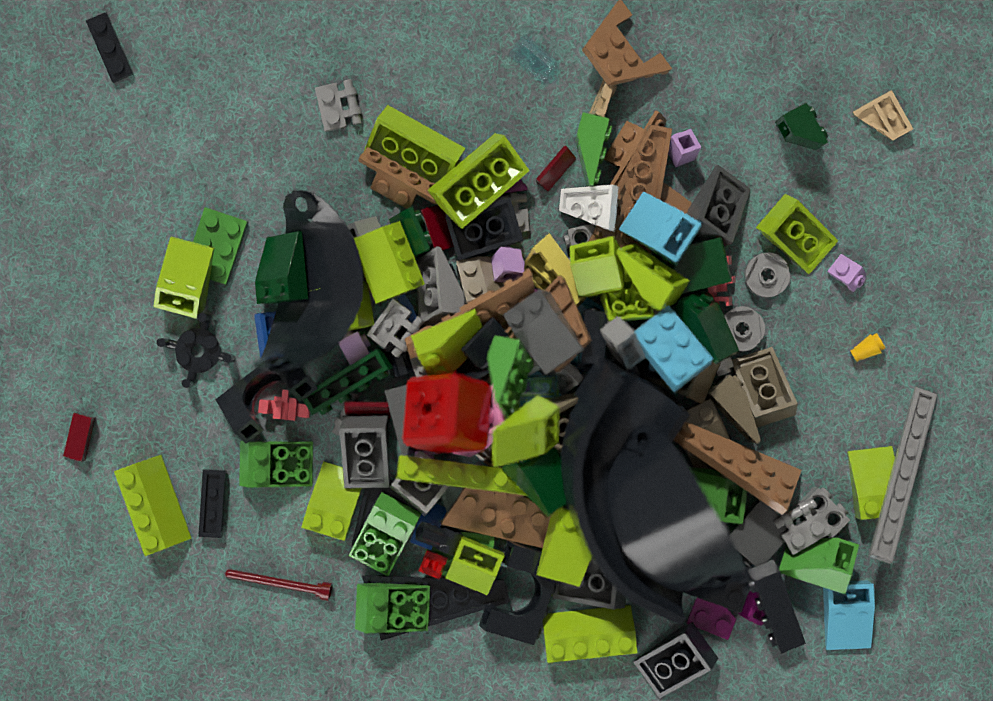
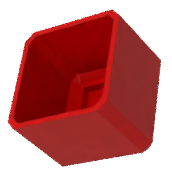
[402,373,492,453]

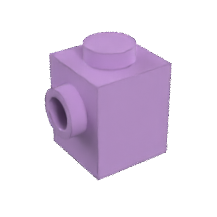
[668,129,701,167]
[491,246,525,283]
[339,330,371,365]

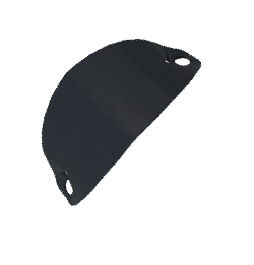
[253,190,363,371]
[608,423,745,592]

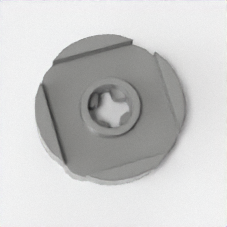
[744,253,790,298]
[724,306,765,351]

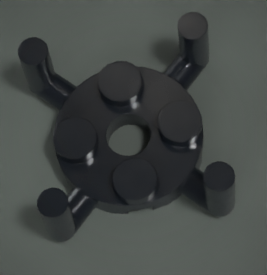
[157,313,235,388]

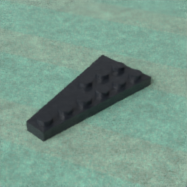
[362,575,510,641]

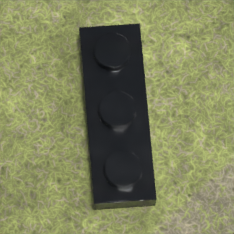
[86,12,134,83]
[198,469,227,538]

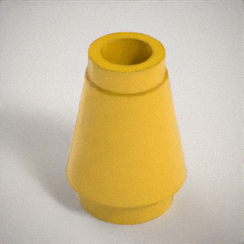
[850,333,885,362]

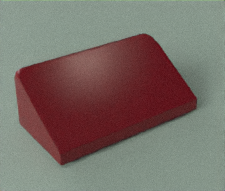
[536,146,576,192]
[421,205,454,251]
[344,401,391,420]
[63,413,95,462]

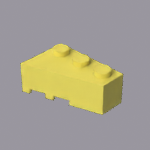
[524,233,587,308]

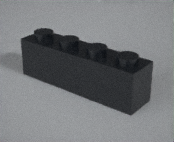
[747,560,806,654]

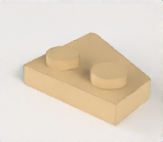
[589,79,617,117]
[853,90,913,141]

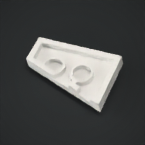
[559,185,619,231]

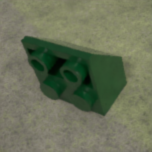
[775,102,828,150]
[389,207,433,259]

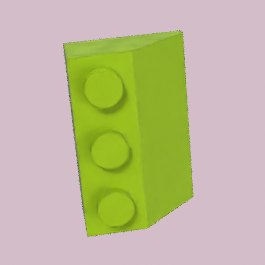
[354,221,425,304]

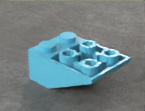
[619,191,701,266]
[823,580,875,650]

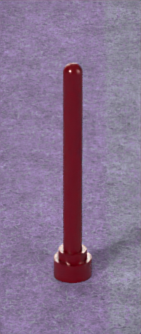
[225,569,332,601]

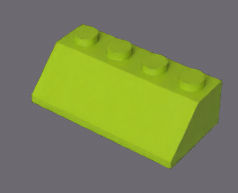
[364,105,466,183]
[427,133,530,228]
[114,454,192,556]
[543,605,637,663]

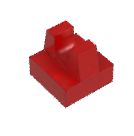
[419,549,448,580]

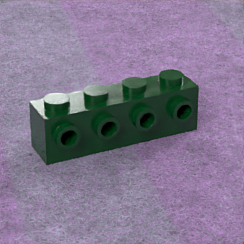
[303,349,393,416]

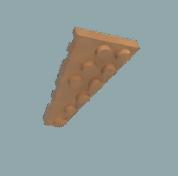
[588,125,672,254]
[405,269,535,359]
[674,422,802,515]
[441,488,551,548]

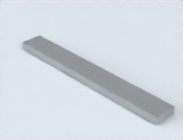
[868,387,937,564]

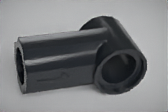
[383,330,414,378]
[415,521,463,555]

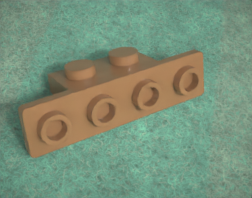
[604,111,667,186]
[358,148,437,209]

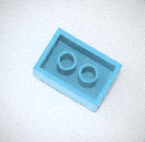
[635,306,713,393]

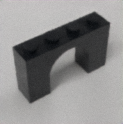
[577,308,662,379]
[215,356,318,444]
[479,540,556,645]

